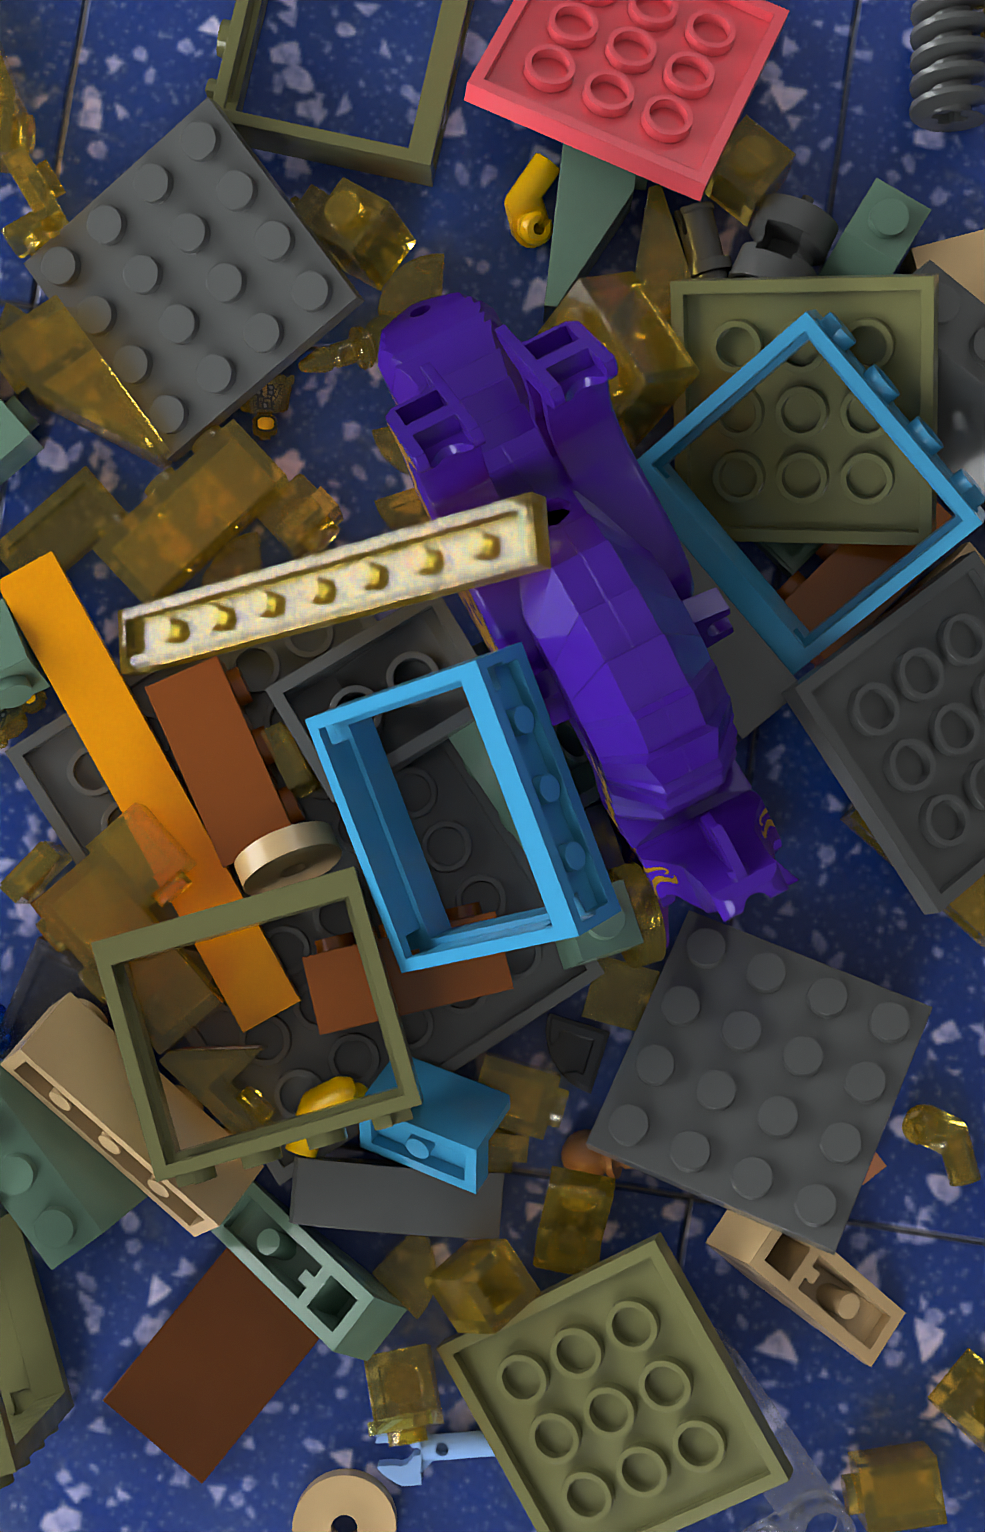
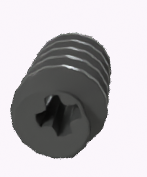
[909,0,985,132]

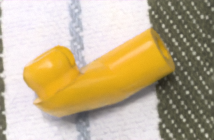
[504,153,560,248]
[285,1076,368,1158]

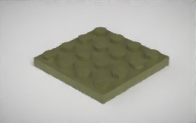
[670,273,939,546]
[436,1232,794,1532]

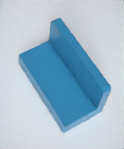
[359,1057,511,1194]

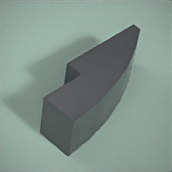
[289,1156,504,1239]

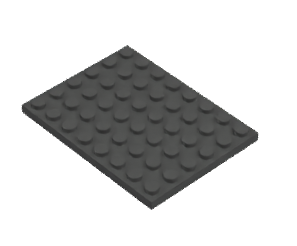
[5,545,605,1186]

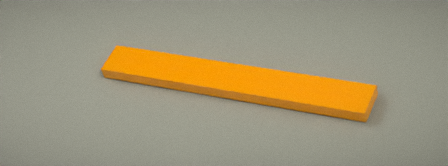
[0,551,302,1033]

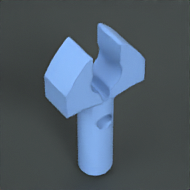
[375,1413,495,1486]

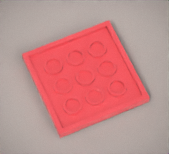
[464,0,789,202]

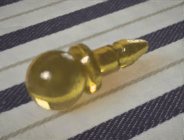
[298,314,396,373]

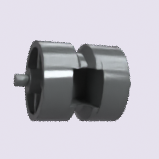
[728,193,839,278]

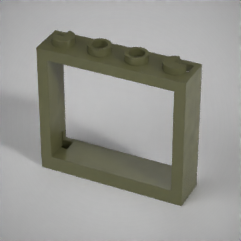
[205,0,475,187]
[91,866,424,1188]
[0,1202,74,1489]

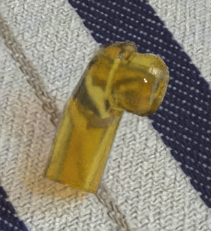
[902,1104,981,1187]

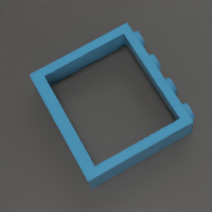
[637,309,985,675]
[305,642,622,973]

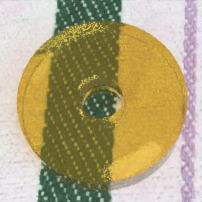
[607,861,666,968]

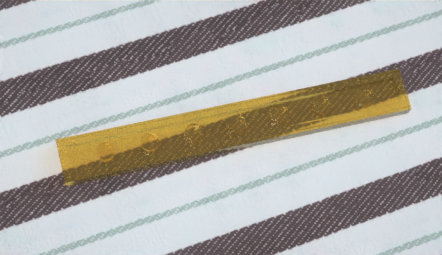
[118,492,551,676]

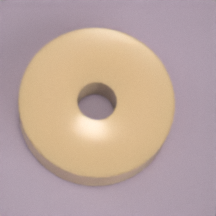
[234,821,342,896]
[292,1468,398,1532]

